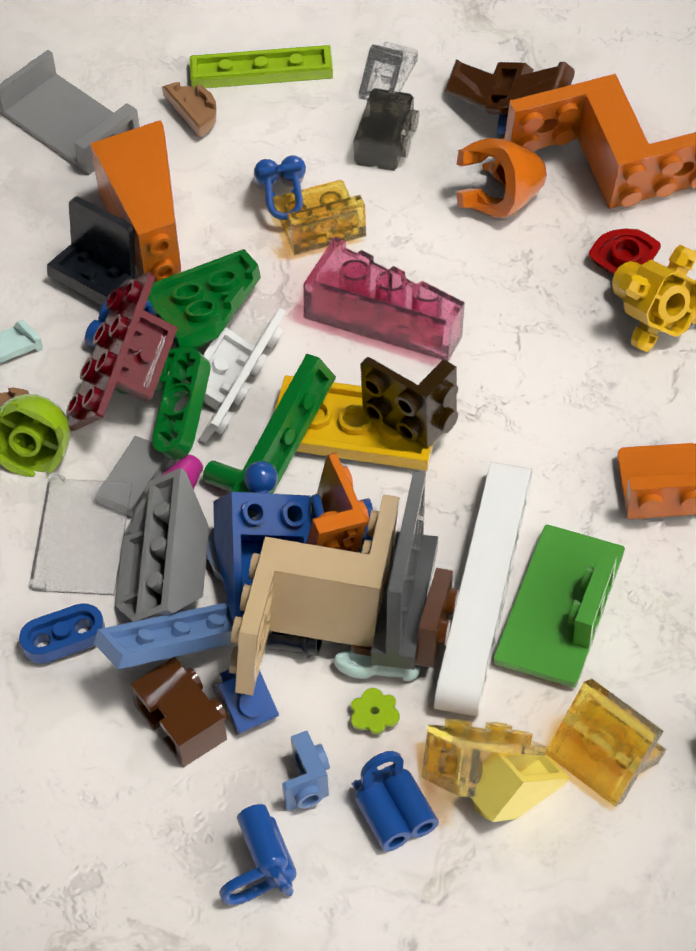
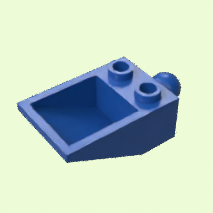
[213,461,311,621]

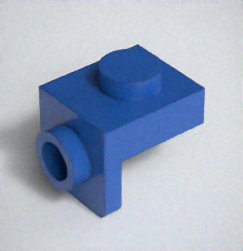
[213,669,279,734]

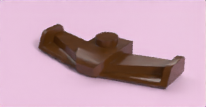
[444,59,575,115]

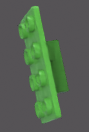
[494,524,625,688]

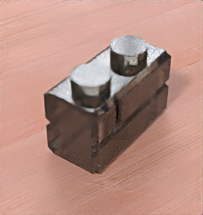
[353,88,419,171]

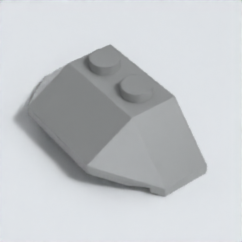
[116,468,209,622]

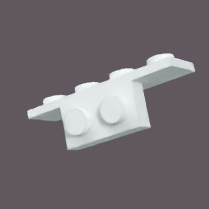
[199,308,286,443]

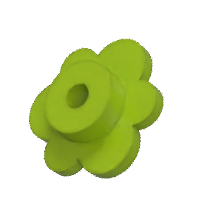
[351,688,400,735]

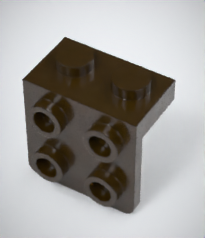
[360,357,458,449]

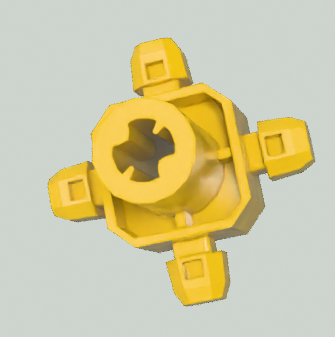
[612,244,696,352]

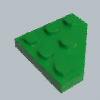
[147,249,261,349]

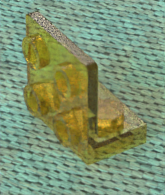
[273,180,366,255]
[421,719,547,797]

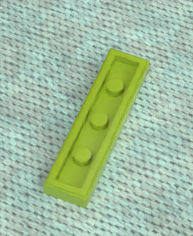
[190,45,333,88]

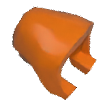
[456,138,547,218]

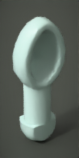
[334,650,420,681]

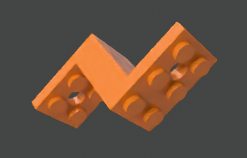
[505,74,696,209]

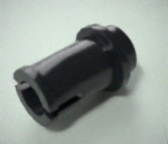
[266,631,322,658]

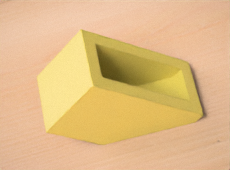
[463,747,570,822]

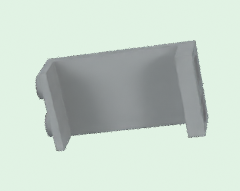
[0,50,140,175]

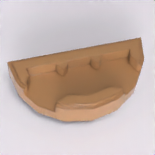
[162,82,217,137]

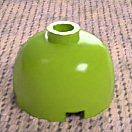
[0,394,71,477]

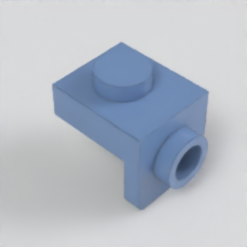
[282,730,330,810]

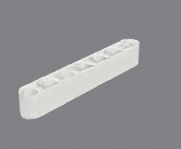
[434,461,532,717]

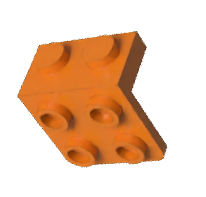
[617,443,696,519]

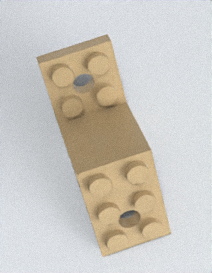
[229,494,400,696]

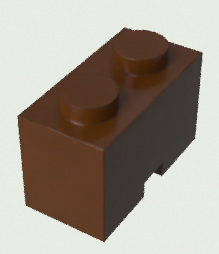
[130,657,228,768]

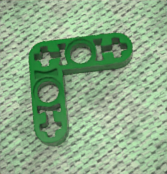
[115,347,211,461]

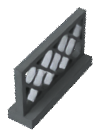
[371,471,438,670]

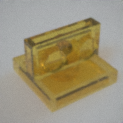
[545,678,667,807]

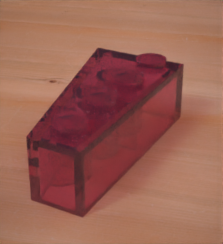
[303,236,465,361]

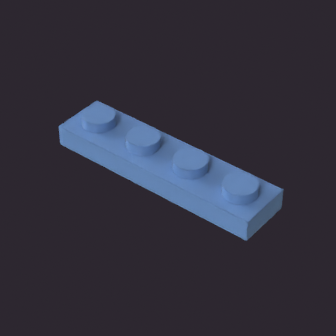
[94,602,234,670]

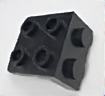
[47,196,136,306]

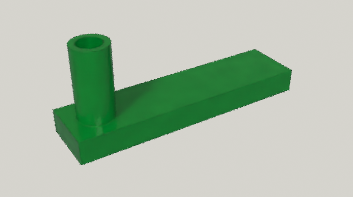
[203,353,336,512]

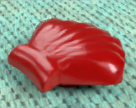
[589,228,661,277]

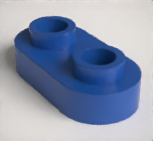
[19,603,105,663]

